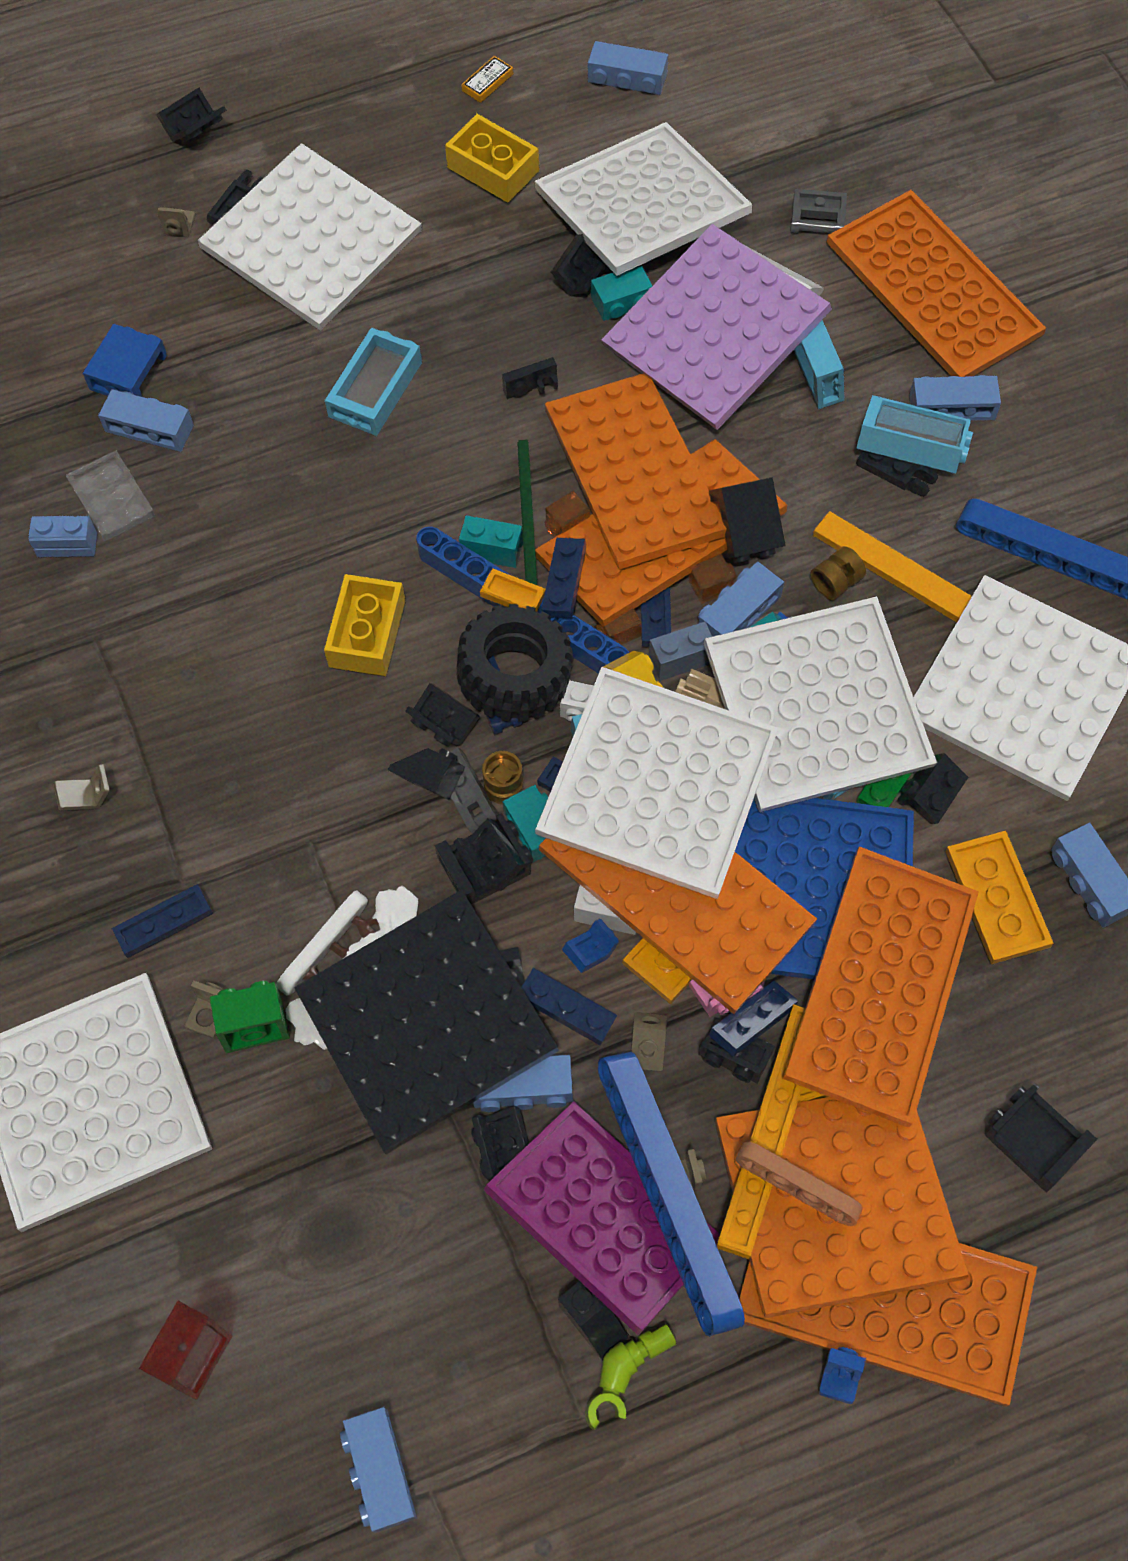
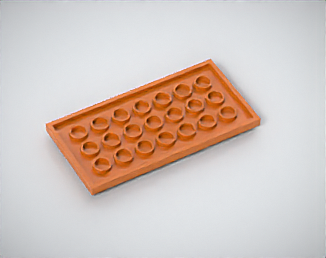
[826,190,1046,377]
[545,373,727,570]
[535,439,787,628]
[539,838,817,1014]
[782,846,979,1128]
[739,1243,1037,1407]

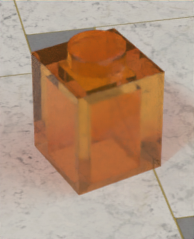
[544,491,590,536]
[689,554,736,604]
[594,606,642,645]

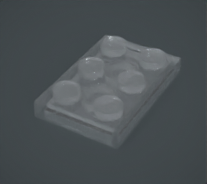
[66,450,155,542]

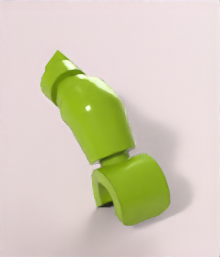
[585,1324,676,1430]

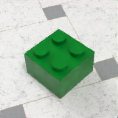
[209,981,290,1053]

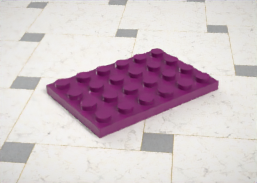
[484,1101,720,1336]

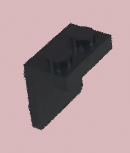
[156,87,227,143]

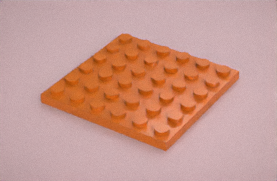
[715,1097,969,1318]

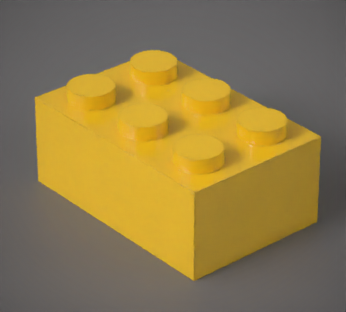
[445,114,539,203]
[324,574,405,676]

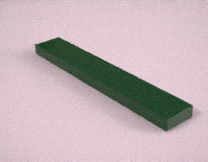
[517,439,537,585]

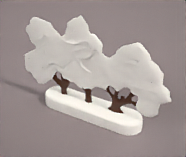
[276,886,418,1050]

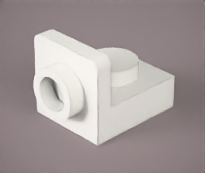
[560,681,594,721]

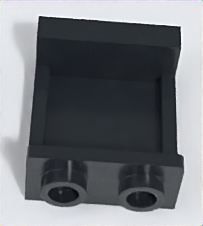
[709,477,786,563]
[435,813,533,905]
[985,1083,1097,1193]

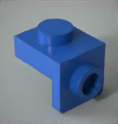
[562,919,619,973]
[819,1347,866,1404]

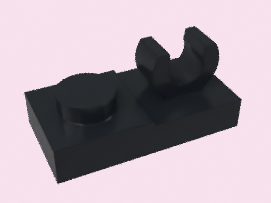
[502,357,558,399]

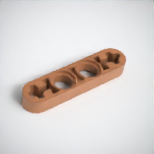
[736,1142,863,1226]

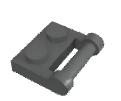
[791,189,847,233]

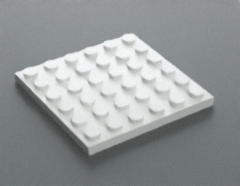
[535,122,752,276]
[198,143,422,330]
[913,575,1128,801]
[704,596,937,812]
[535,667,779,899]
[0,973,212,1232]

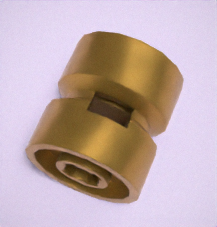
[810,546,866,600]
[482,751,524,804]

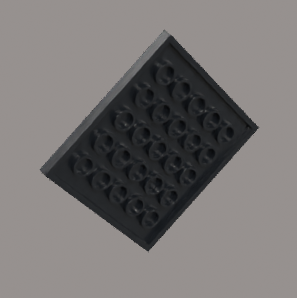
[294,890,559,1155]

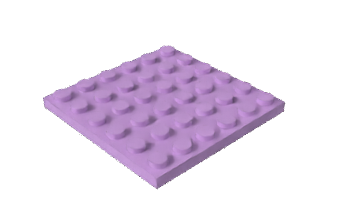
[601,224,832,430]

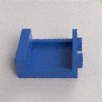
[83,324,167,397]

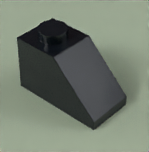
[388,748,465,800]
[558,1281,629,1361]

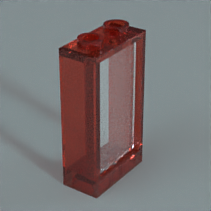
[139,1301,232,1401]

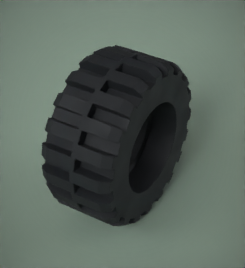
[456,604,573,722]

